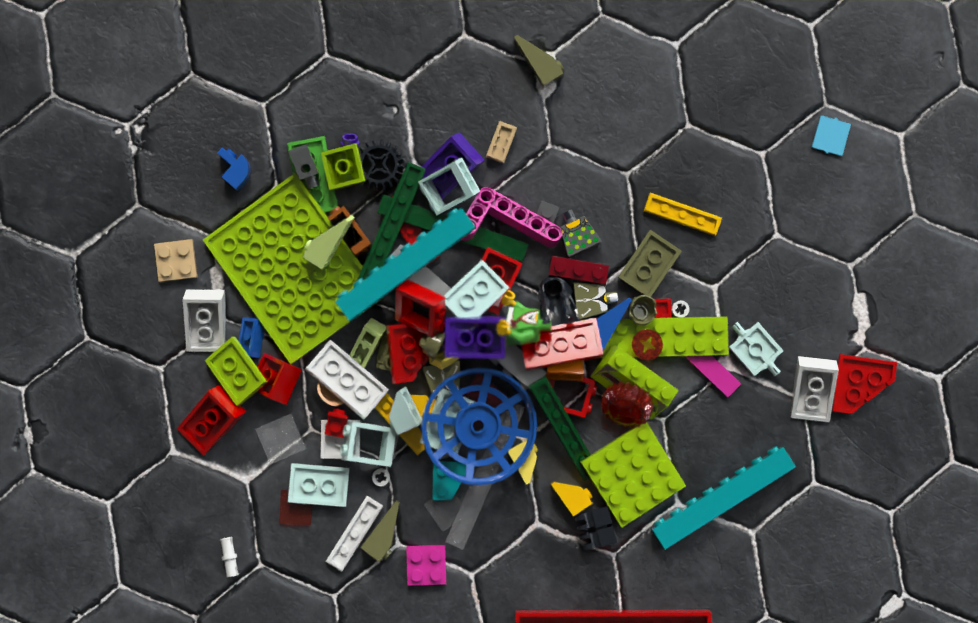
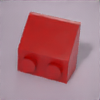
[257,353,302,405]

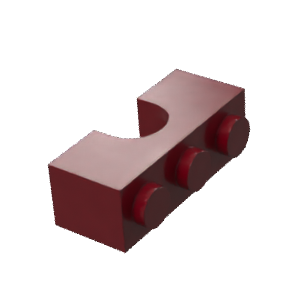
[548,256,609,285]

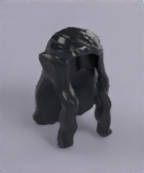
[538,276,581,326]

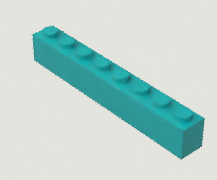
[336,208,476,322]
[651,446,796,549]

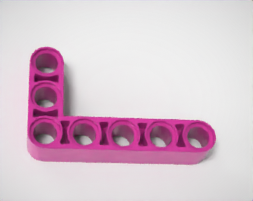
[462,187,562,247]

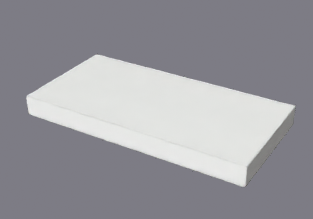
[305,340,389,420]

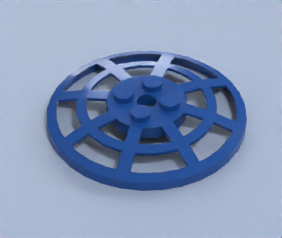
[421,368,537,485]

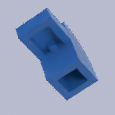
[217,148,251,192]

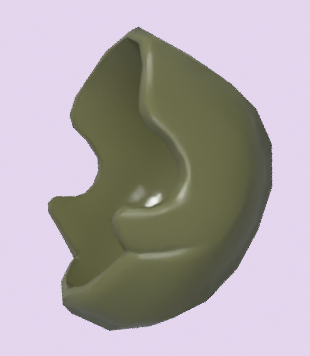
[628,295,657,325]

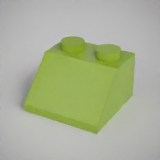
[321,143,365,190]

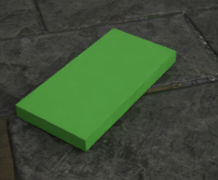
[287,136,338,214]

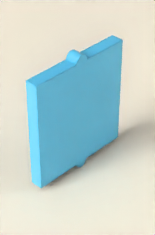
[811,116,851,156]

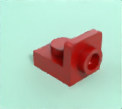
[324,409,349,438]

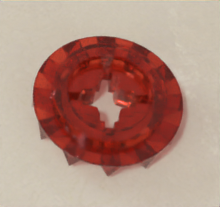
[632,329,663,360]

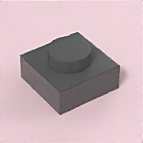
[537,201,559,223]

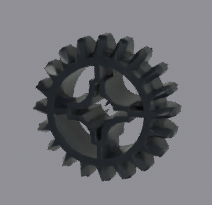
[359,139,405,191]

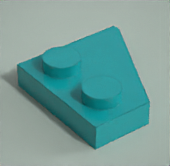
[432,461,466,501]

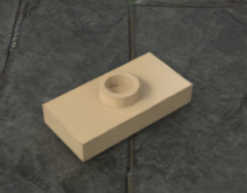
[486,121,517,164]

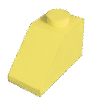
[508,440,538,485]

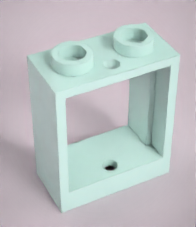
[418,158,480,215]
[340,421,396,467]

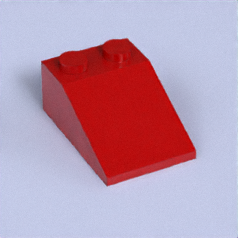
[482,247,523,316]
[177,385,246,456]

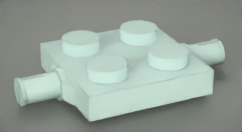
[729,322,783,376]

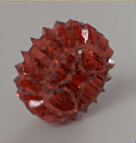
[601,381,653,429]

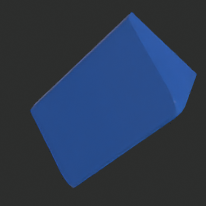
[239,317,265,358]

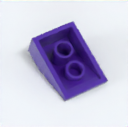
[421,132,485,200]
[445,316,506,359]

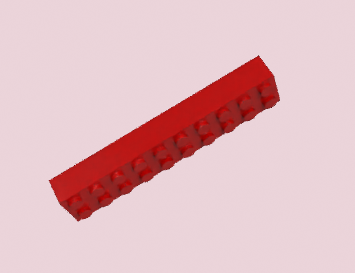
[515,609,712,623]

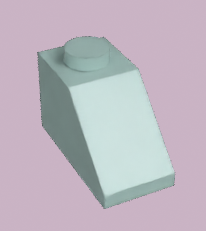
[389,387,422,435]

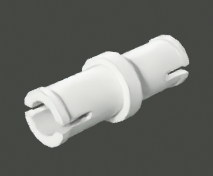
[220,537,239,577]

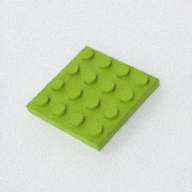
[581,421,686,528]

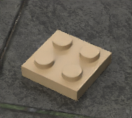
[154,239,198,282]

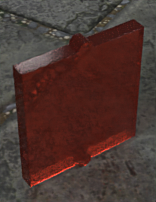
[279,490,312,526]

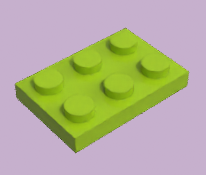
[205,337,267,406]

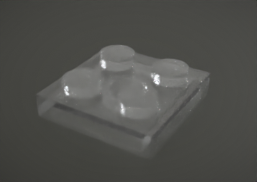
[255,414,306,464]

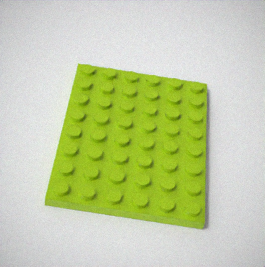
[203,173,385,364]

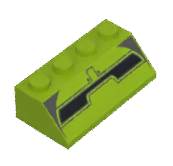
[590,345,679,420]

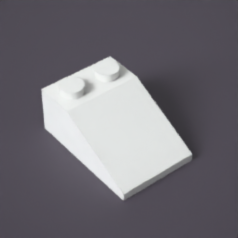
[183,290,226,352]
[791,356,839,422]

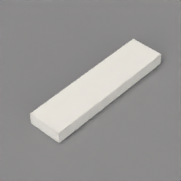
[326,496,383,572]

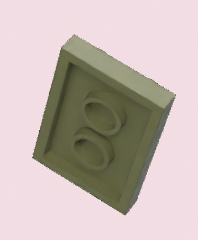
[618,230,682,297]

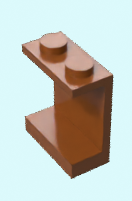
[328,206,372,258]

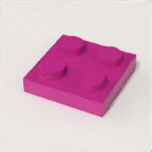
[406,545,446,585]

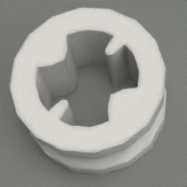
[671,301,689,318]
[372,468,390,486]

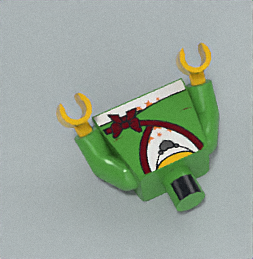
[497,290,552,346]

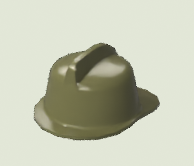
[419,332,446,362]

